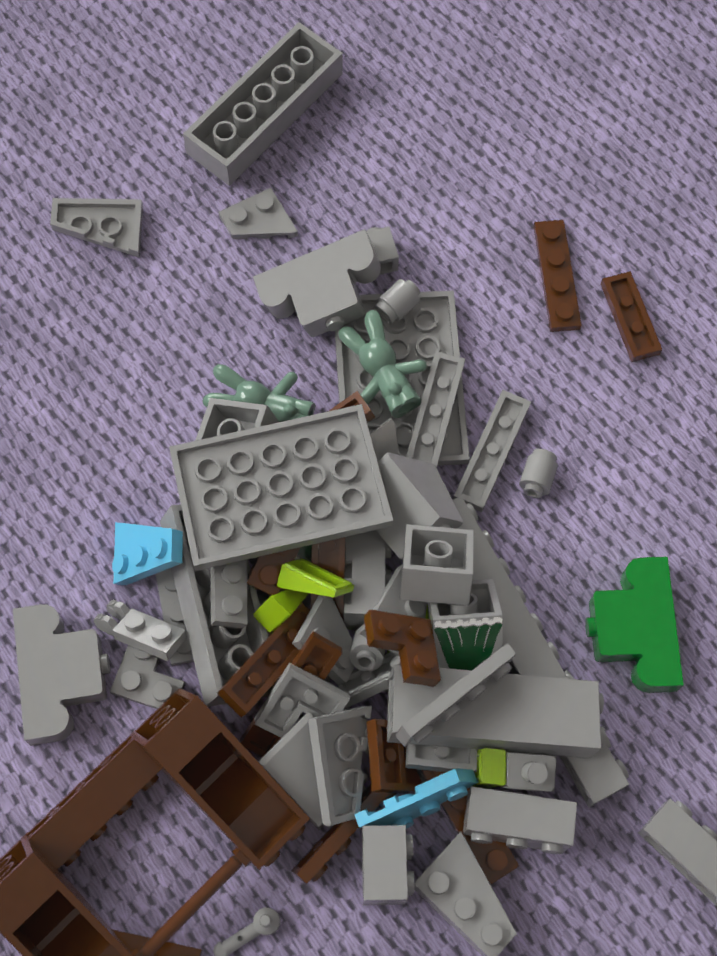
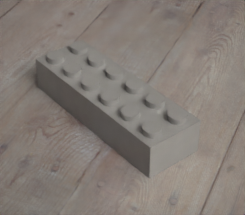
[183,22,343,186]
[160,504,279,707]

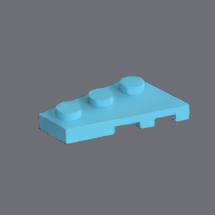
[112,522,183,585]
[354,769,478,829]

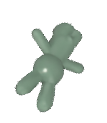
[338,310,427,418]
[202,364,316,422]

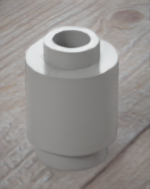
[375,279,420,324]
[519,449,558,498]
[350,624,386,671]

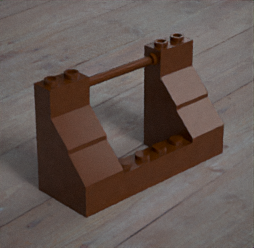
[0,688,310,956]

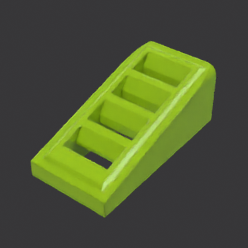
[277,558,354,597]
[253,589,309,633]
[472,748,506,789]

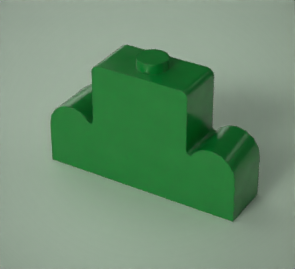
[585,556,684,693]

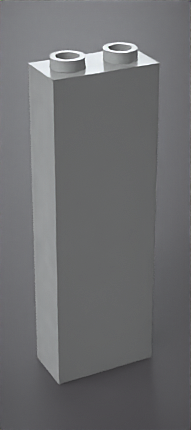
[387,664,605,758]

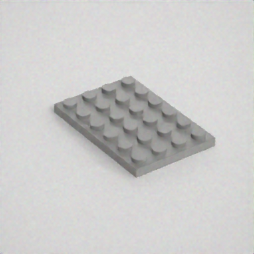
[335,290,470,466]
[169,404,393,571]

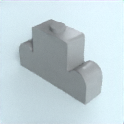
[253,229,381,337]
[13,604,110,746]

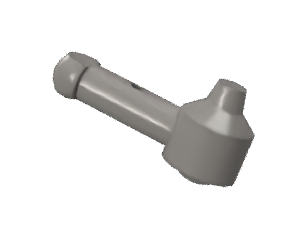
[213,907,281,956]

